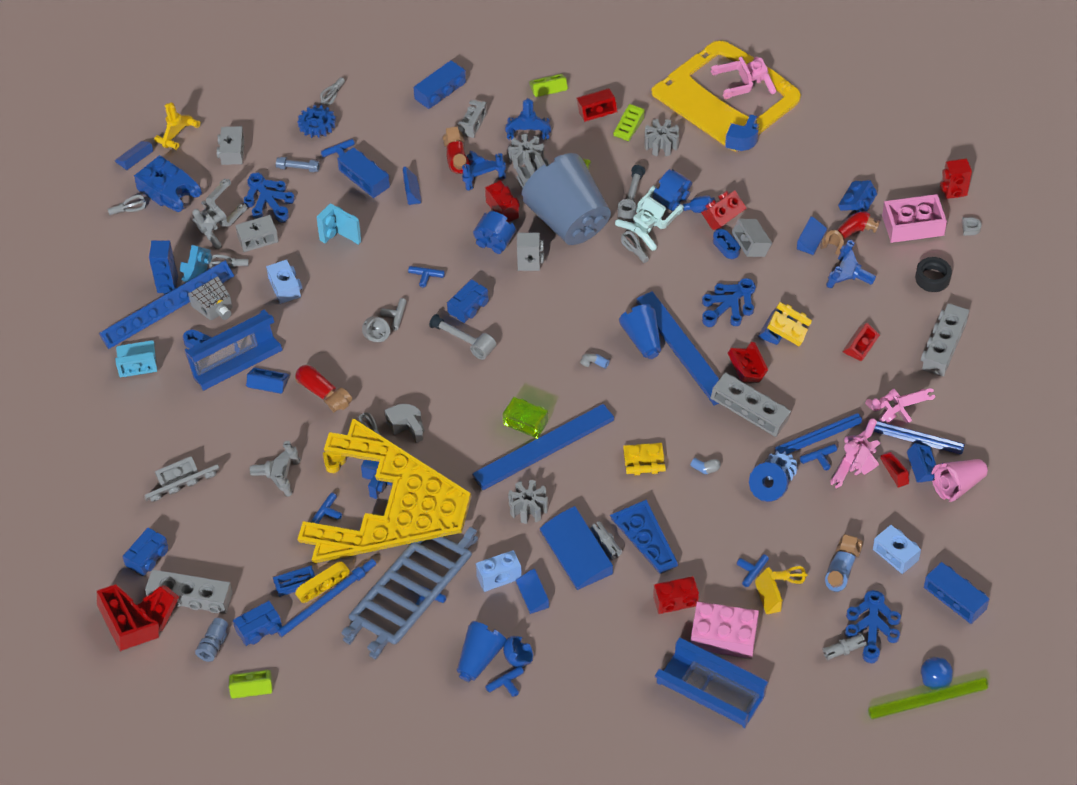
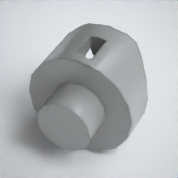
[362,316,390,342]

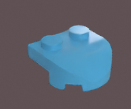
[180,245,212,282]

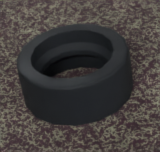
[915,257,952,292]

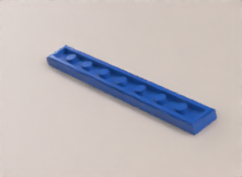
[99,260,234,349]
[636,291,720,406]
[472,404,614,490]

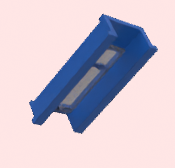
[184,309,283,391]
[655,637,768,728]

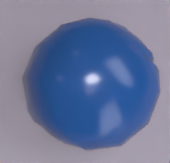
[503,636,533,667]
[921,657,953,690]

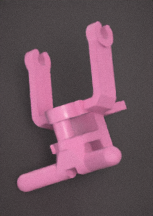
[710,57,776,99]
[865,388,935,423]
[830,418,880,488]

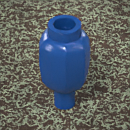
[683,195,715,213]

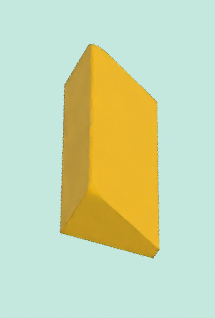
[755,567,782,614]

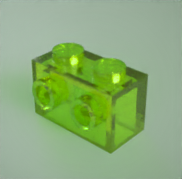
[503,397,548,439]

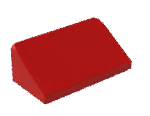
[842,322,880,361]

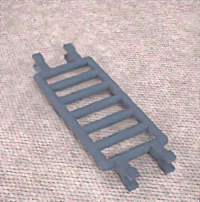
[341,527,478,660]

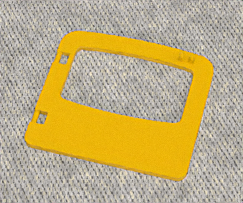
[651,41,801,151]

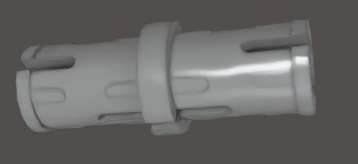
[590,521,622,559]
[823,634,866,661]

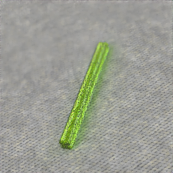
[868,677,989,719]

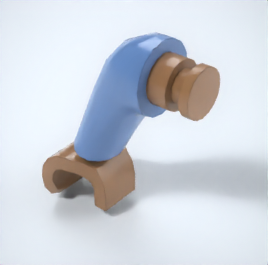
[825,534,863,592]

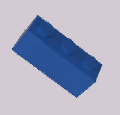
[413,60,466,109]
[337,147,390,198]
[149,240,178,294]
[924,562,990,624]

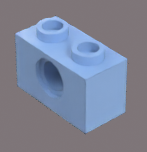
[266,260,302,304]
[873,525,921,574]
[476,550,521,592]

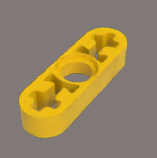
[295,562,350,603]

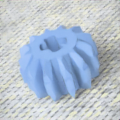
[764,451,797,481]

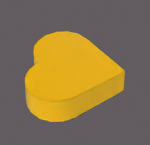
[323,452,346,473]

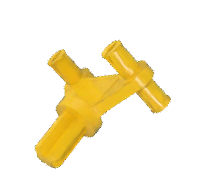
[154,102,201,150]

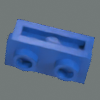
[838,180,877,212]

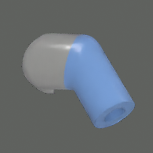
[580,354,610,369]
[690,458,721,475]

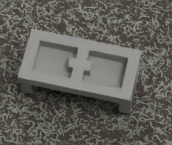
[457,100,487,138]

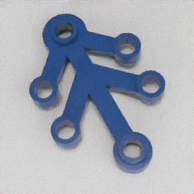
[243,173,295,223]
[702,278,756,327]
[845,590,901,663]

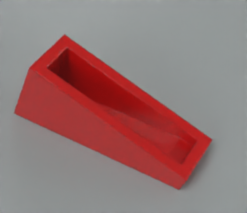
[880,452,909,488]

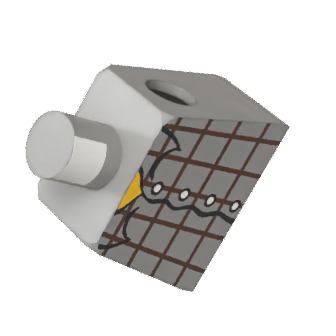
[188,276,232,320]

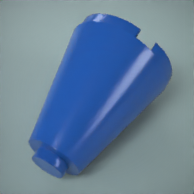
[619,304,661,359]
[457,621,507,682]

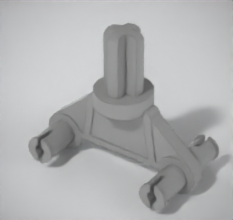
[249,441,301,497]

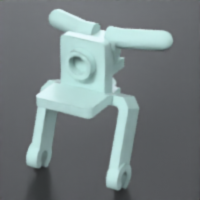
[615,186,684,251]

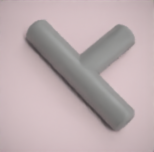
[380,298,407,331]

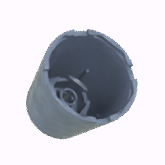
[521,153,611,245]

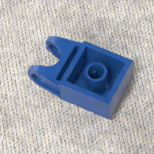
[134,155,202,212]

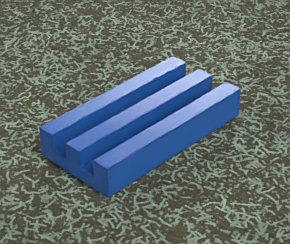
[273,565,315,597]

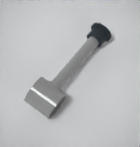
[618,165,645,223]
[429,314,496,360]

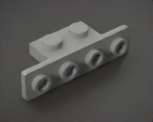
[144,456,219,502]

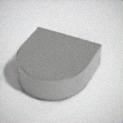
[962,217,982,235]

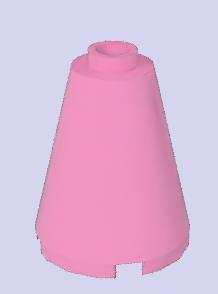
[932,459,988,502]

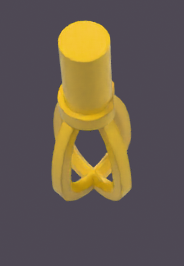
[771,566,808,584]

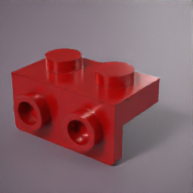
[728,342,768,382]

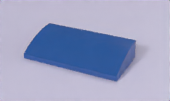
[540,506,613,590]

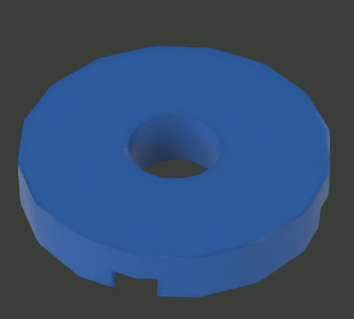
[749,462,789,502]

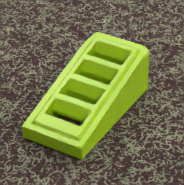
[613,104,644,141]

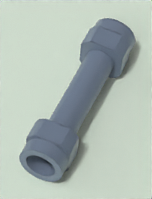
[276,157,320,173]

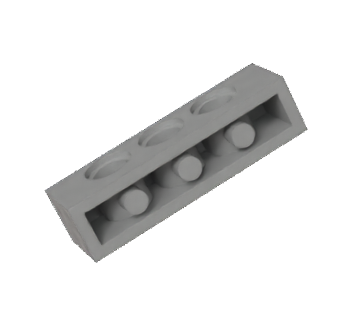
[921,303,970,377]
[711,373,791,437]
[145,570,233,613]

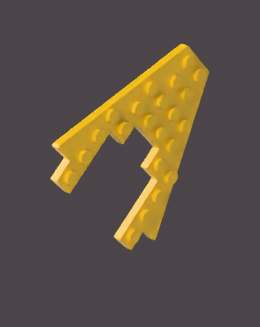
[297,419,472,563]

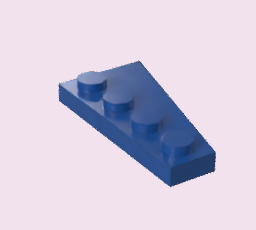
[610,500,678,574]

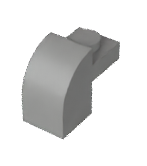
[385,404,425,443]

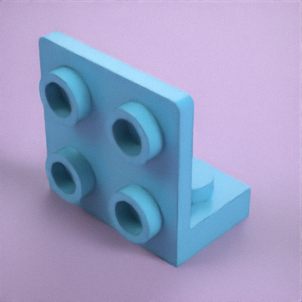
[317,203,361,245]
[115,340,157,378]

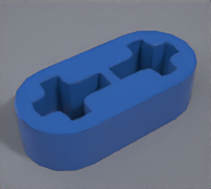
[713,229,740,259]
[183,329,212,348]

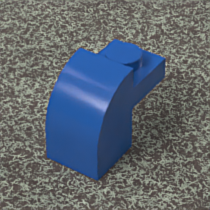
[725,114,759,151]
[361,459,392,499]

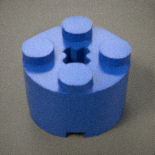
[652,169,693,211]
[473,211,516,254]

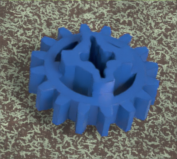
[297,105,336,138]

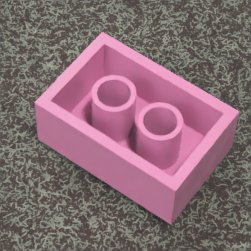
[882,194,947,243]
[691,602,759,659]

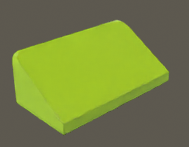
[529,74,568,97]
[229,670,272,698]

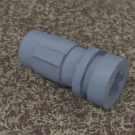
[195,618,228,662]

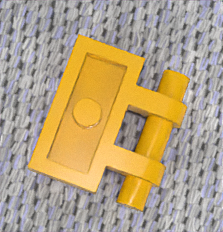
[767,302,812,346]
[623,443,666,476]

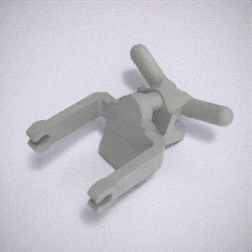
[192,178,247,249]

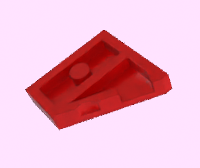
[137,585,179,631]

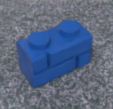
[447,279,489,323]
[122,528,168,576]
[233,601,282,646]

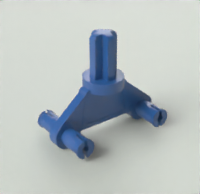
[505,98,551,140]
[462,151,506,191]
[826,240,876,288]

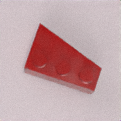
[97,584,159,651]

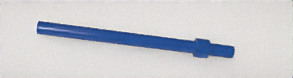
[278,559,377,637]

